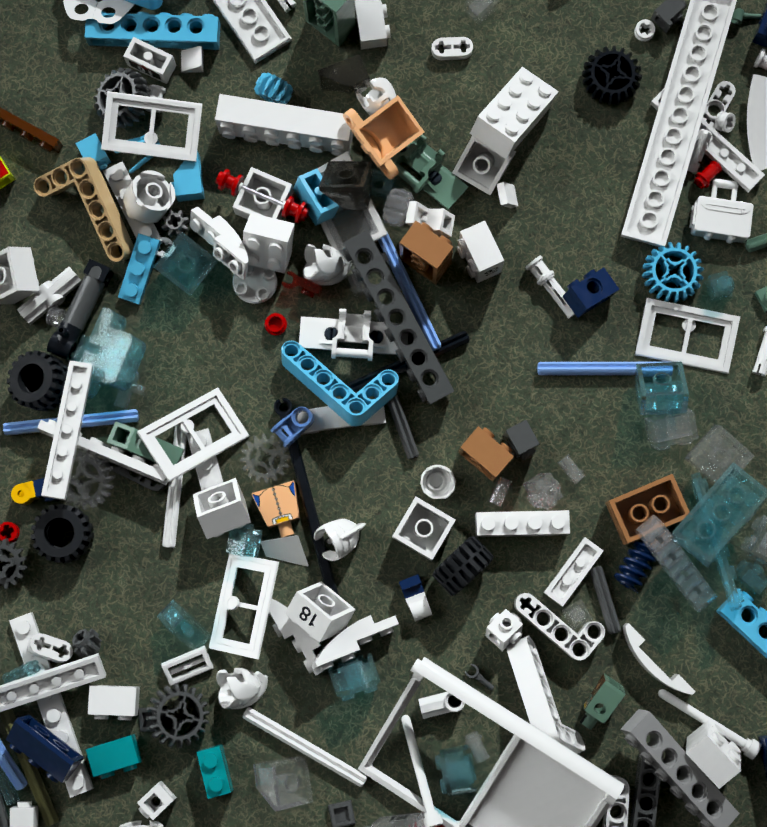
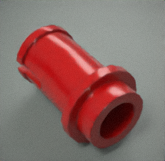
[694,161,722,189]

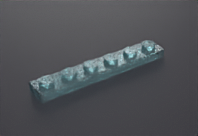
[690,472,744,611]

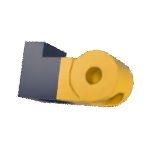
[11,478,59,505]

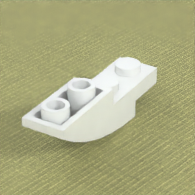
[189,207,249,280]
[268,599,325,676]
[311,615,399,671]

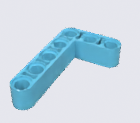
[281,341,399,427]

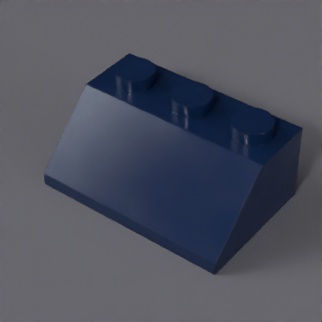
[6,715,84,783]

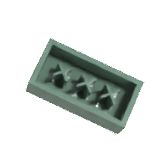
[303,0,356,47]

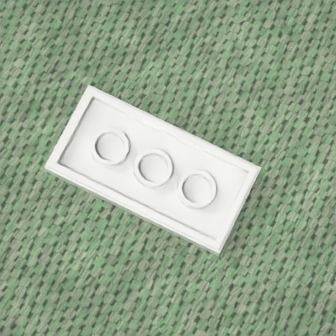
[212,0,292,64]

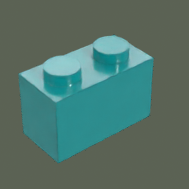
[86,734,142,779]
[196,744,234,799]

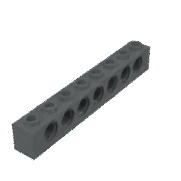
[341,230,454,405]

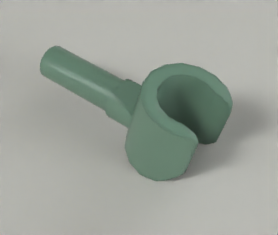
[730,8,761,25]

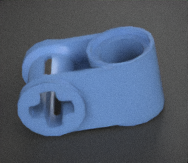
[270,407,314,448]

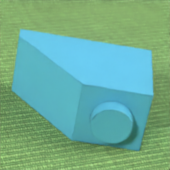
[171,150,205,202]

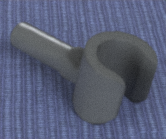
[465,664,494,691]

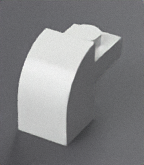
[405,201,455,237]

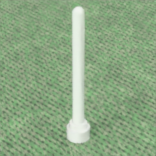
[658,689,762,760]
[401,715,443,827]

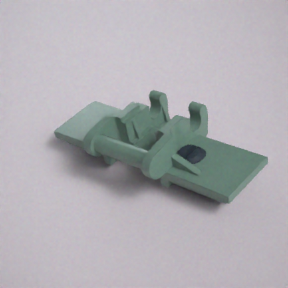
[391,134,468,210]

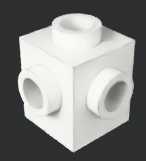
[485,609,523,651]

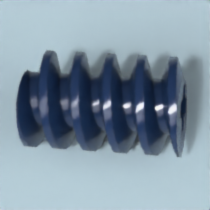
[614,541,661,593]

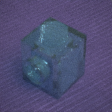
[226,523,262,558]

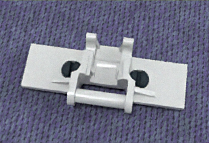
[299,309,408,361]

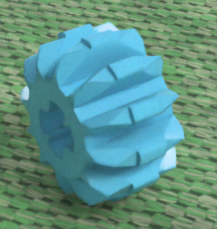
[254,73,293,104]

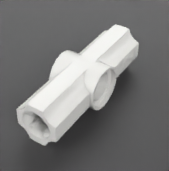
[17,267,82,325]

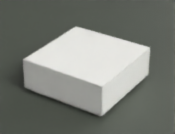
[497,182,518,208]

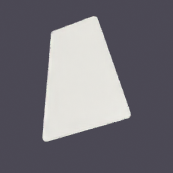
[261,535,309,567]

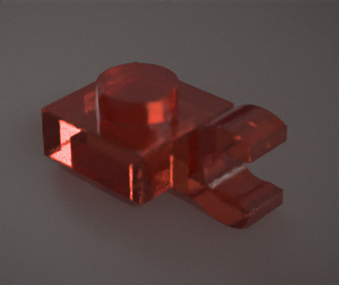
[282,271,323,298]

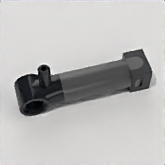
[47,259,114,361]

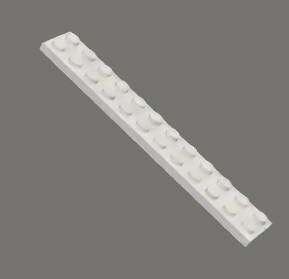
[621,0,737,247]

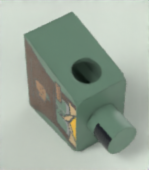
[580,673,626,730]

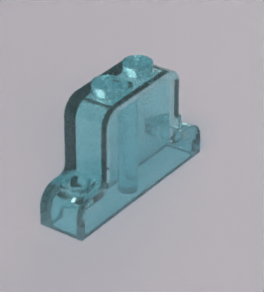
[80,307,146,399]

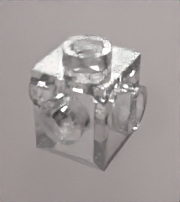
[523,473,563,510]

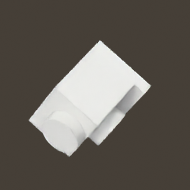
[137,781,177,820]

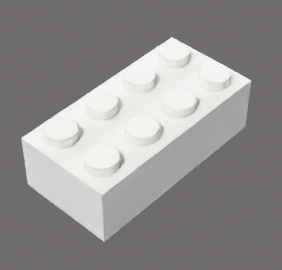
[470,67,559,159]

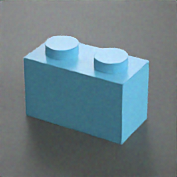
[293,168,340,226]

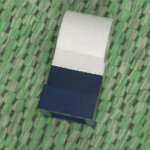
[399,574,432,622]

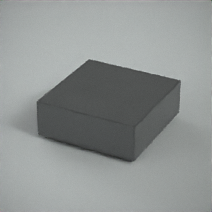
[328,800,356,827]

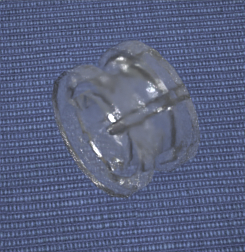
[46,306,67,328]

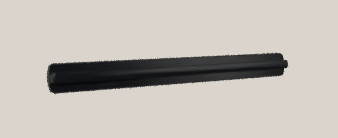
[346,331,470,393]

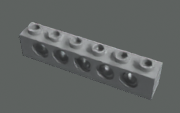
[620,709,740,827]

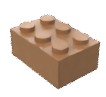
[399,221,453,285]
[605,474,692,545]

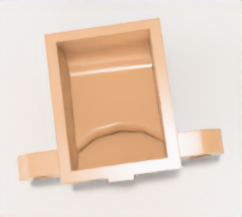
[343,95,424,180]

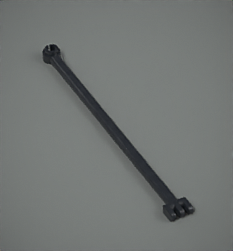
[274,398,360,654]

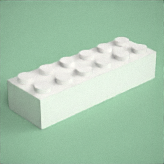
[215,94,353,156]

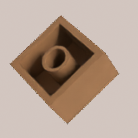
[458,426,514,482]

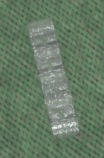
[635,515,717,613]

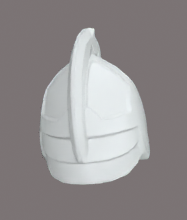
[356,78,396,116]
[303,244,352,285]
[314,519,366,561]
[216,668,268,709]

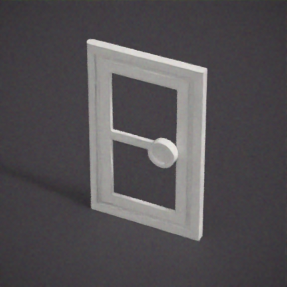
[101,91,202,162]
[635,298,740,374]
[137,388,249,482]
[209,553,279,659]

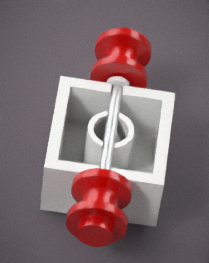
[216,167,310,224]

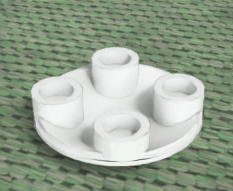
[232,265,277,304]

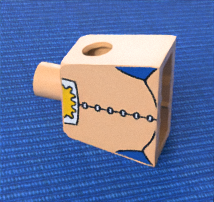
[252,480,300,538]

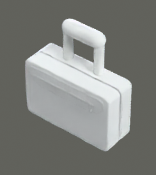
[689,179,754,244]

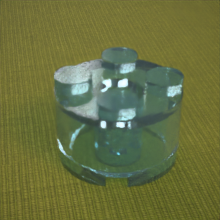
[327,653,381,701]
[435,744,478,797]

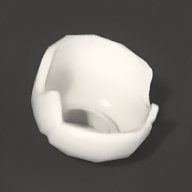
[420,465,456,499]

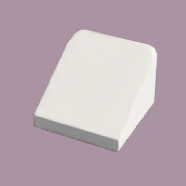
[181,46,204,73]

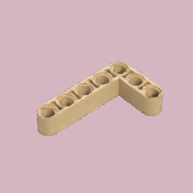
[34,157,134,262]

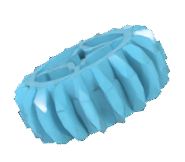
[642,242,704,303]

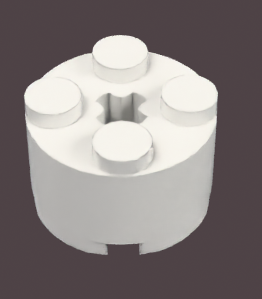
[123,170,175,223]

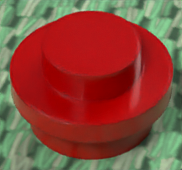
[265,313,287,336]

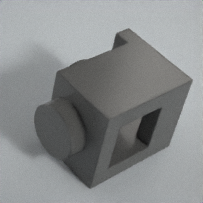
[651,0,687,34]

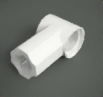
[418,692,465,719]

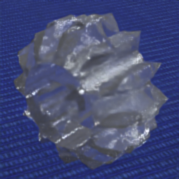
[382,188,414,227]

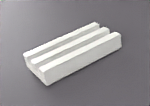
[161,645,214,686]

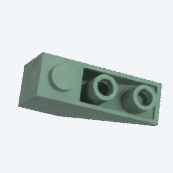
[107,421,184,465]

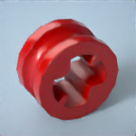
[0,522,20,543]

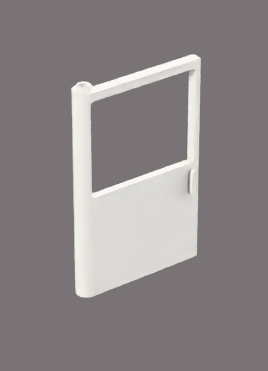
[358,657,625,827]

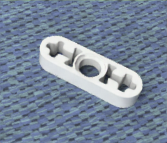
[703,81,736,129]

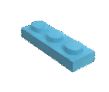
[118,233,161,305]

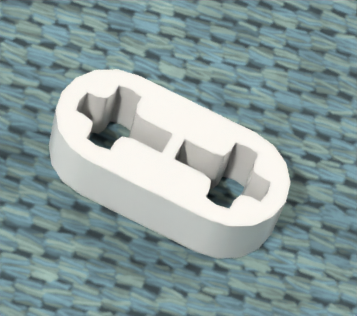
[431,37,473,60]
[27,633,73,663]

